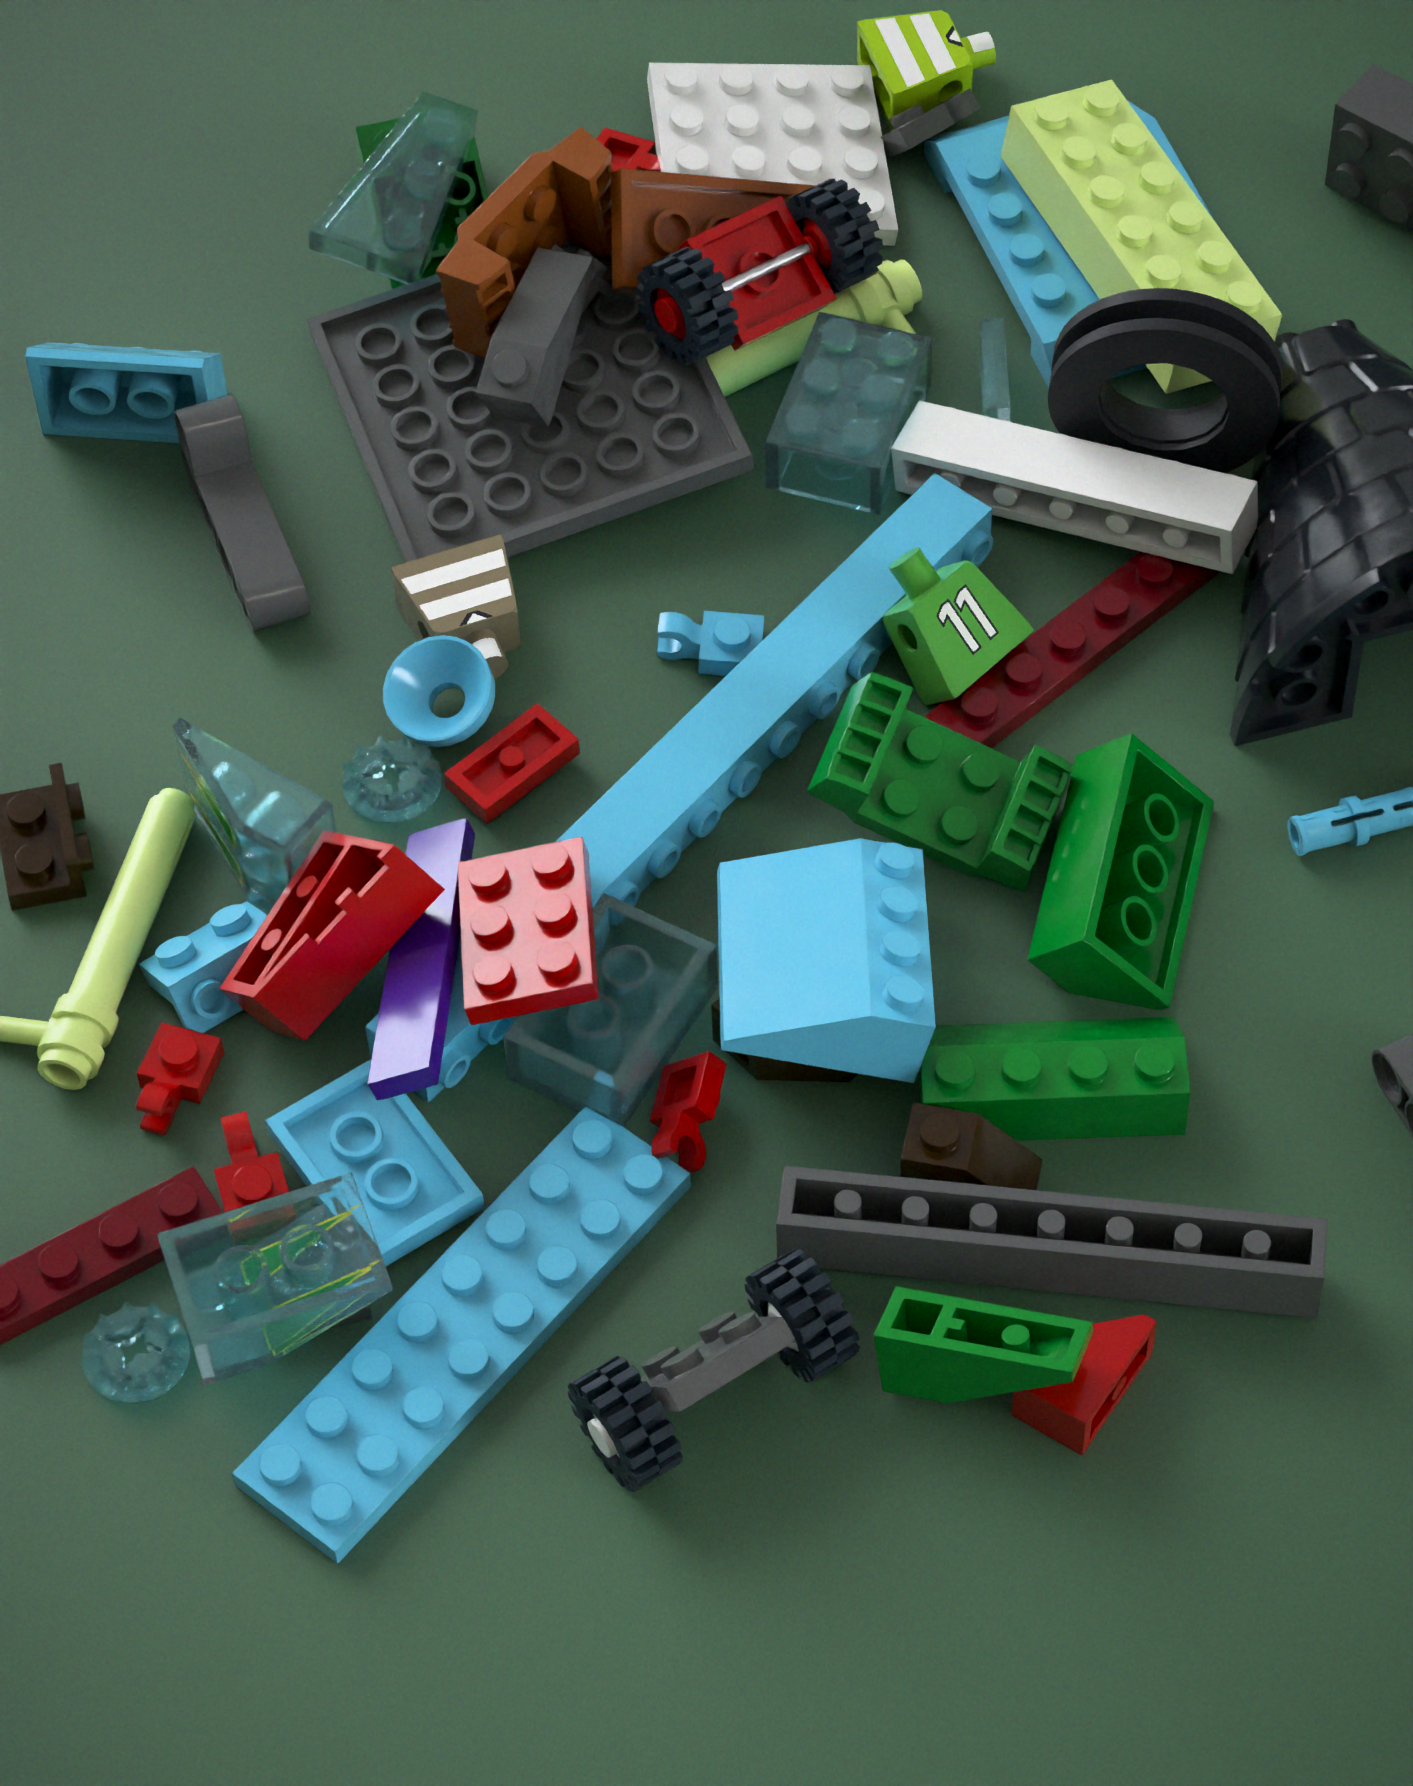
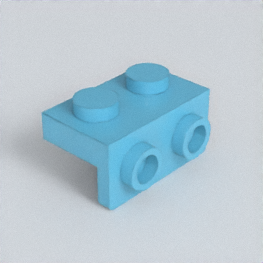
[139,901,267,1033]

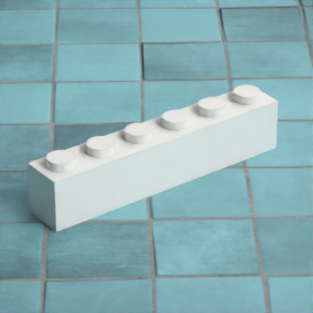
[891,400,1258,574]

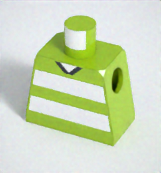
[857,10,996,131]

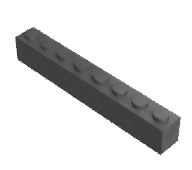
[776,1166,1328,1318]

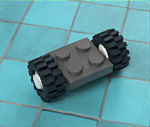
[568,1248,860,1492]

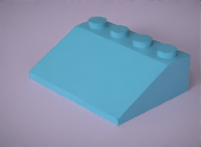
[717,838,936,1083]

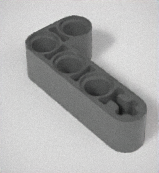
[174,393,310,632]

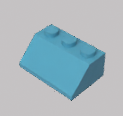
[25,342,227,443]

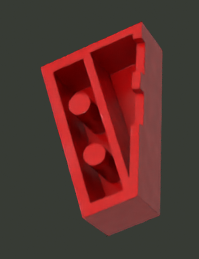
[219,830,445,1041]

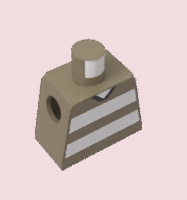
[391,534,521,679]

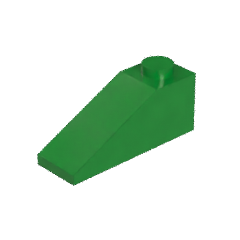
[873,1286,1094,1404]

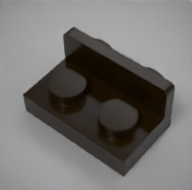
[0,762,94,911]

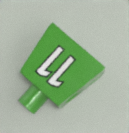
[883,547,1034,706]

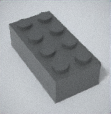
[1325,64,1413,230]

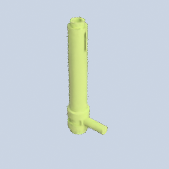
[706,259,932,397]
[0,788,196,1090]

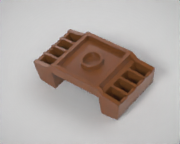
[436,127,613,358]

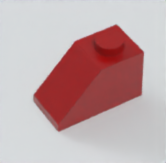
[1012,1314,1156,1455]

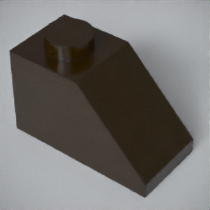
[900,1103,1042,1190]

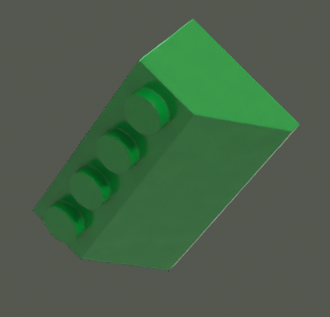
[1027,733,1214,1010]
[917,1017,1191,1141]

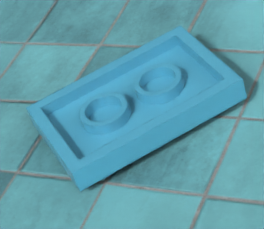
[265,1059,485,1275]

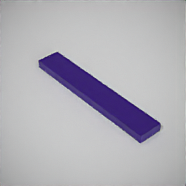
[367,818,475,1101]

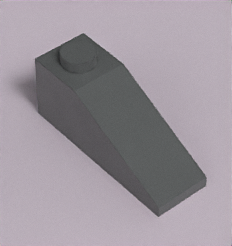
[476,247,596,428]

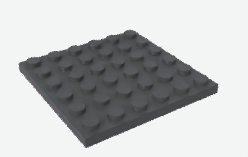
[306,239,755,563]

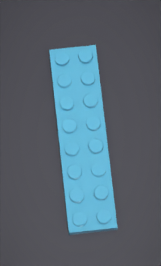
[232,1103,691,1564]

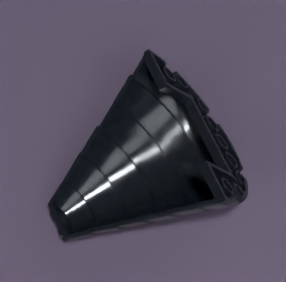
[1230,319,1413,746]

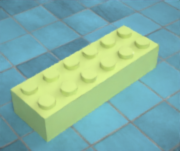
[1000,80,1282,394]

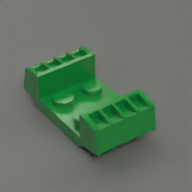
[807,672,1073,893]

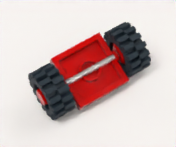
[636,178,883,365]

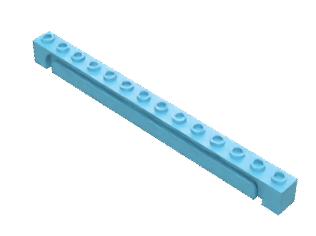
[365,473,993,1103]

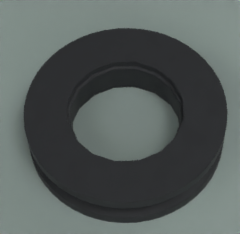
[1048,288,1283,473]

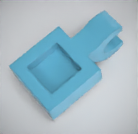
[657,611,765,676]

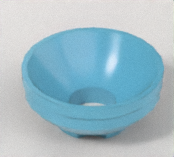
[383,635,495,747]

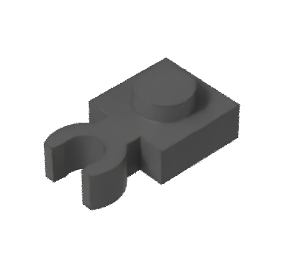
[880,89,981,159]

